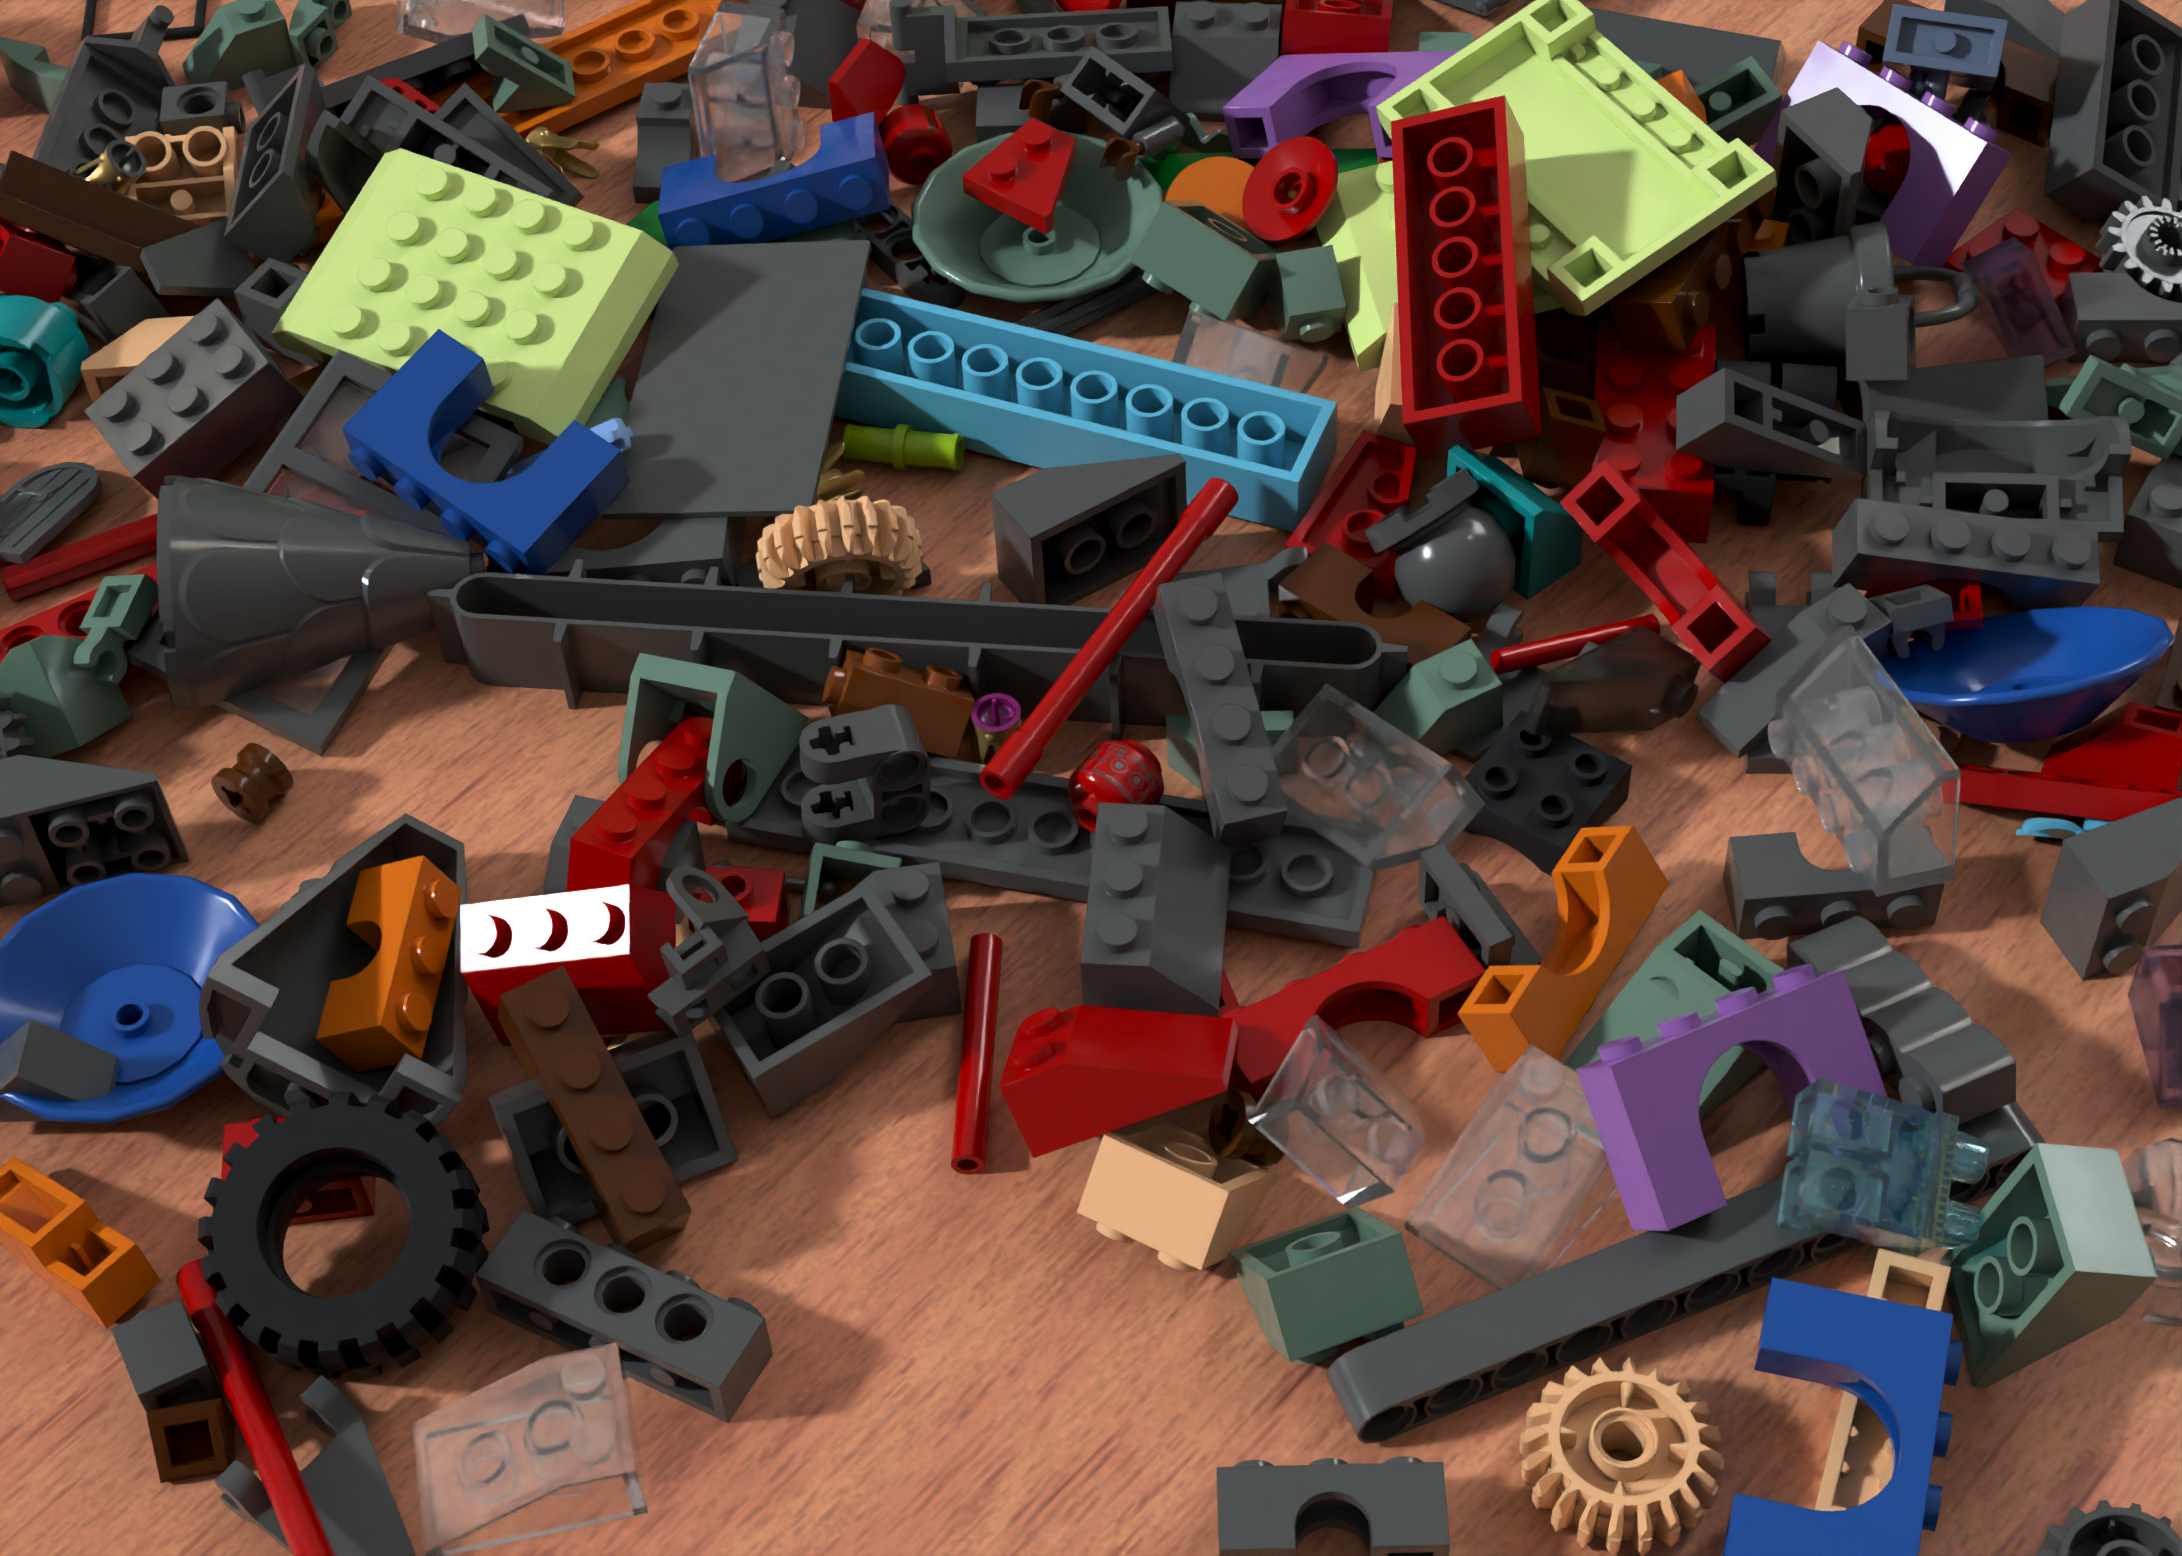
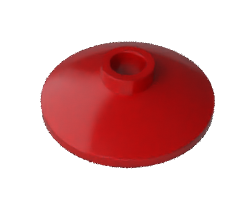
[1242,136,1338,244]

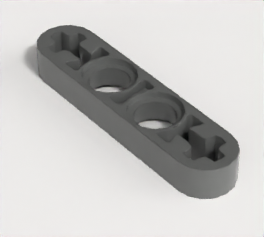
[855,199,965,309]

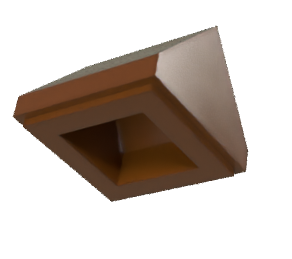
[146,1398,235,1483]

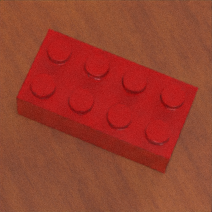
[1586,319,1716,544]

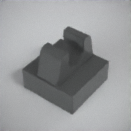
[1868,584,1954,659]

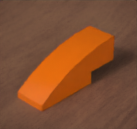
[0,1156,161,1329]

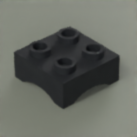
[1451,710,1632,877]

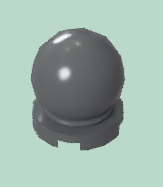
[1364,468,1516,624]

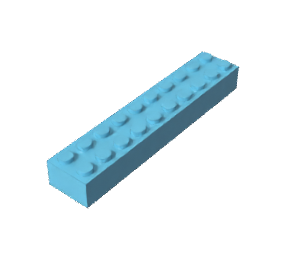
[834,287,1337,532]

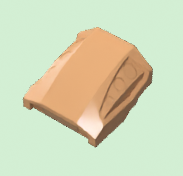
[125,126,238,226]

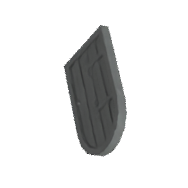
[0,462,102,565]

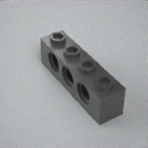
[475,1209,773,1423]

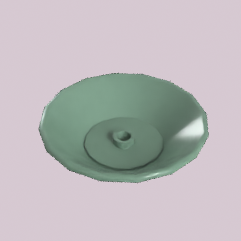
[911,131,1163,303]

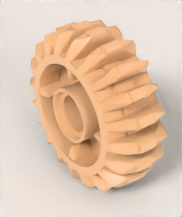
[756,496,923,596]
[1519,1357,1724,1556]

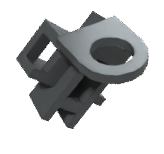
[648,866,771,1038]

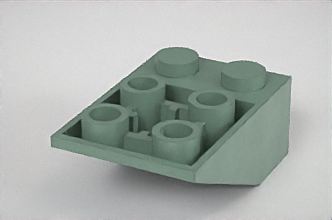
[1559,909,1784,1123]

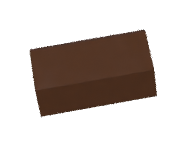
[0,150,210,299]

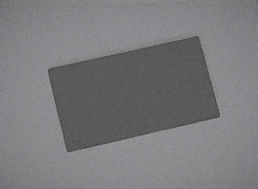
[601,240,872,519]

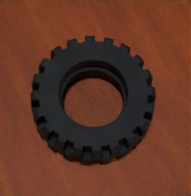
[198,1091,489,1380]

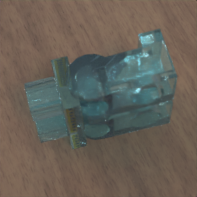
[1776,1078,1990,1256]

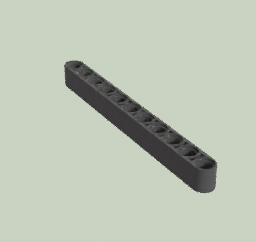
[1326,1101,2046,1443]

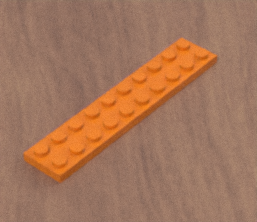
[297,0,744,255]

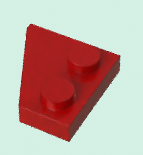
[962,117,1076,235]

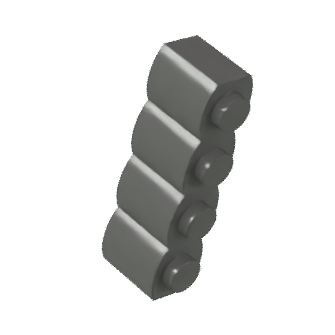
[1784,916,2016,1132]

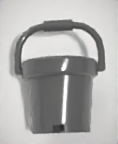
[1740,222,1981,366]

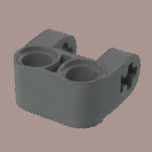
[799,704,931,846]

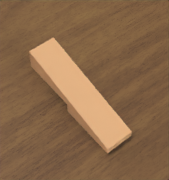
[1814,1248,1951,1511]

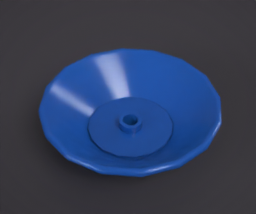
[1872,606,2175,743]
[0,873,260,1124]

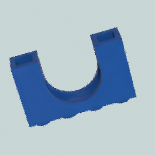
[658,112,891,251]
[342,329,630,575]
[1722,1277,1963,1556]

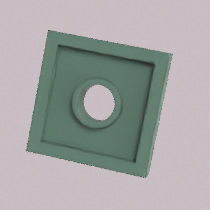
[618,653,808,822]

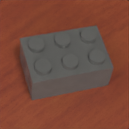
[85,298,304,500]

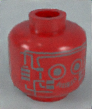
[1067,740,1165,833]

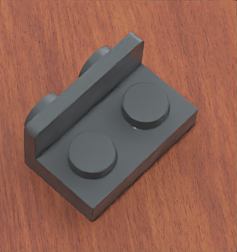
[1417,843,1541,970]

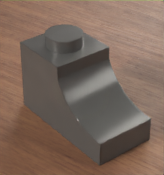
[632,82,706,204]

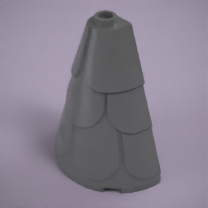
[157,475,485,710]
[199,813,468,1126]

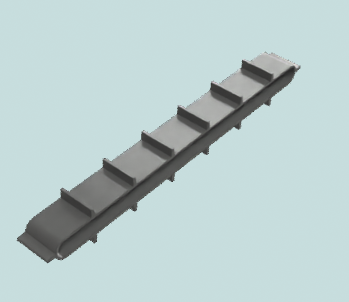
[427,559,1408,740]

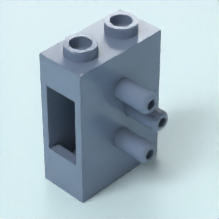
[1881,4,2008,100]

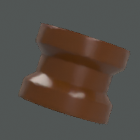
[211,743,294,823]
[1209,1088,1293,1166]

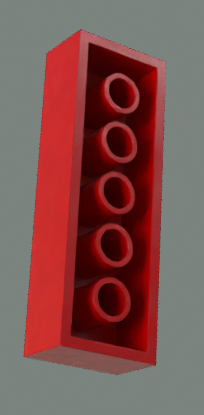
[1391,95,1542,460]

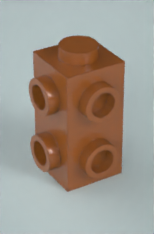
[823,647,975,759]

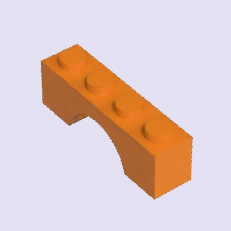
[1457,825,1669,1072]

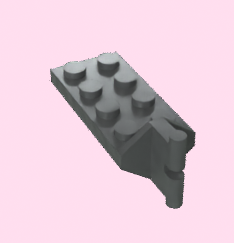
[889,0,1173,106]
[32,5,175,189]
[242,13,532,119]

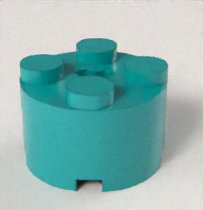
[0,295,90,428]

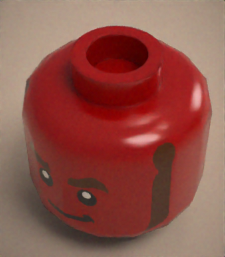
[878,104,953,185]

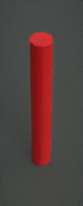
[1490,614,1660,675]

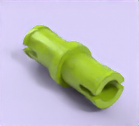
[842,423,965,471]

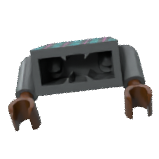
[1019,45,1191,181]

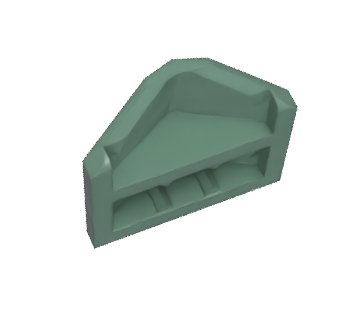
[0,634,133,758]

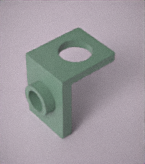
[798,841,902,921]

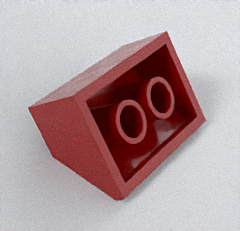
[461,885,676,1046]

